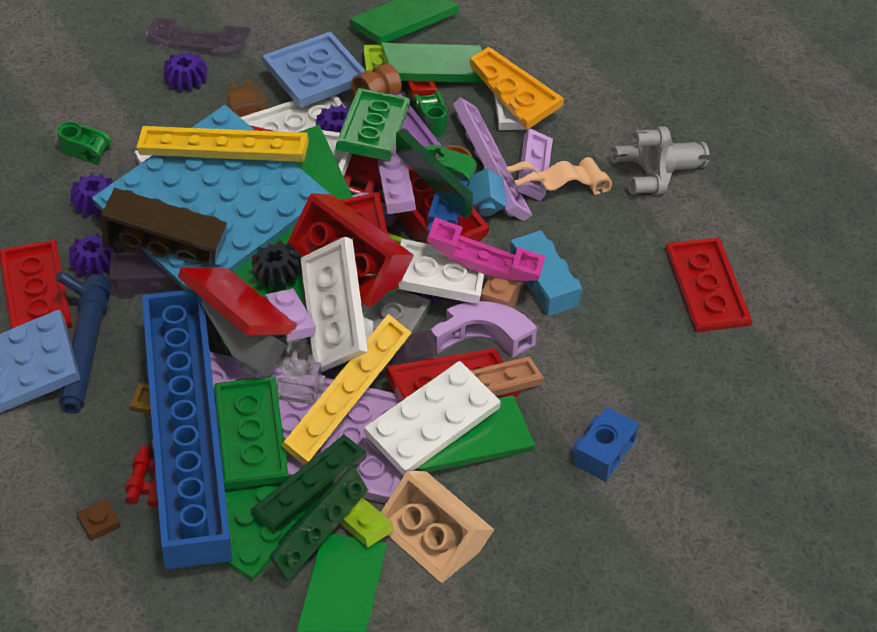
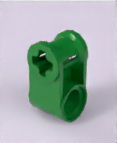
[413,91,447,137]
[57,121,112,165]
[426,145,477,186]

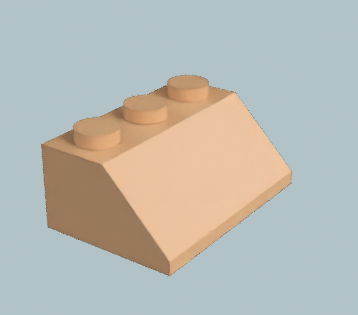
[381,471,494,583]

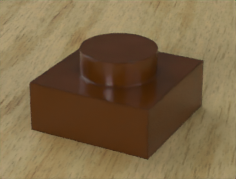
[76,499,121,541]

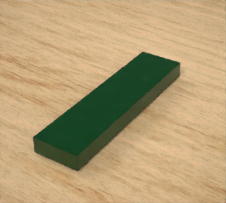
[396,129,473,219]
[251,434,367,534]

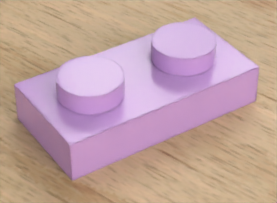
[265,289,316,341]

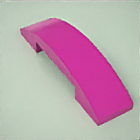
[427,217,545,281]

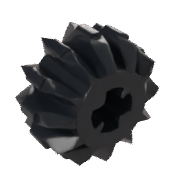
[251,240,302,291]

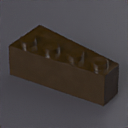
[101,187,227,266]

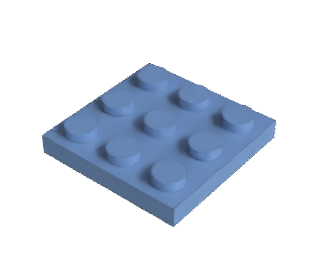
[262,31,365,108]
[0,309,80,413]

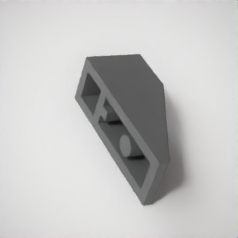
[201,299,287,377]

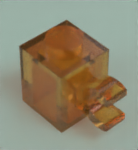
[226,78,268,117]

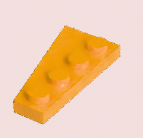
[470,47,564,130]

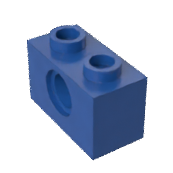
[572,407,639,482]

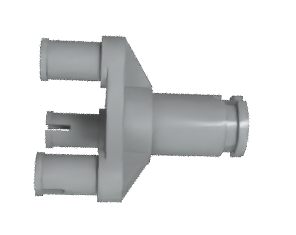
[610,126,710,195]

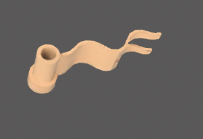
[505,157,612,195]

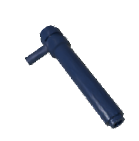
[55,270,111,413]

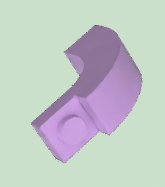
[429,301,537,358]

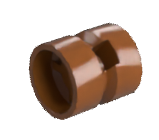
[351,63,402,96]

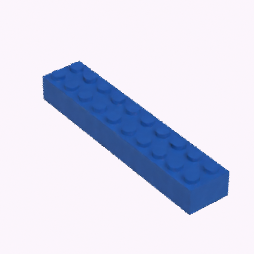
[142,289,233,570]

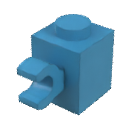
[468,168,506,217]

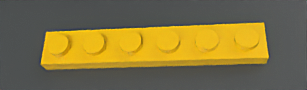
[136,126,309,162]
[281,314,411,465]

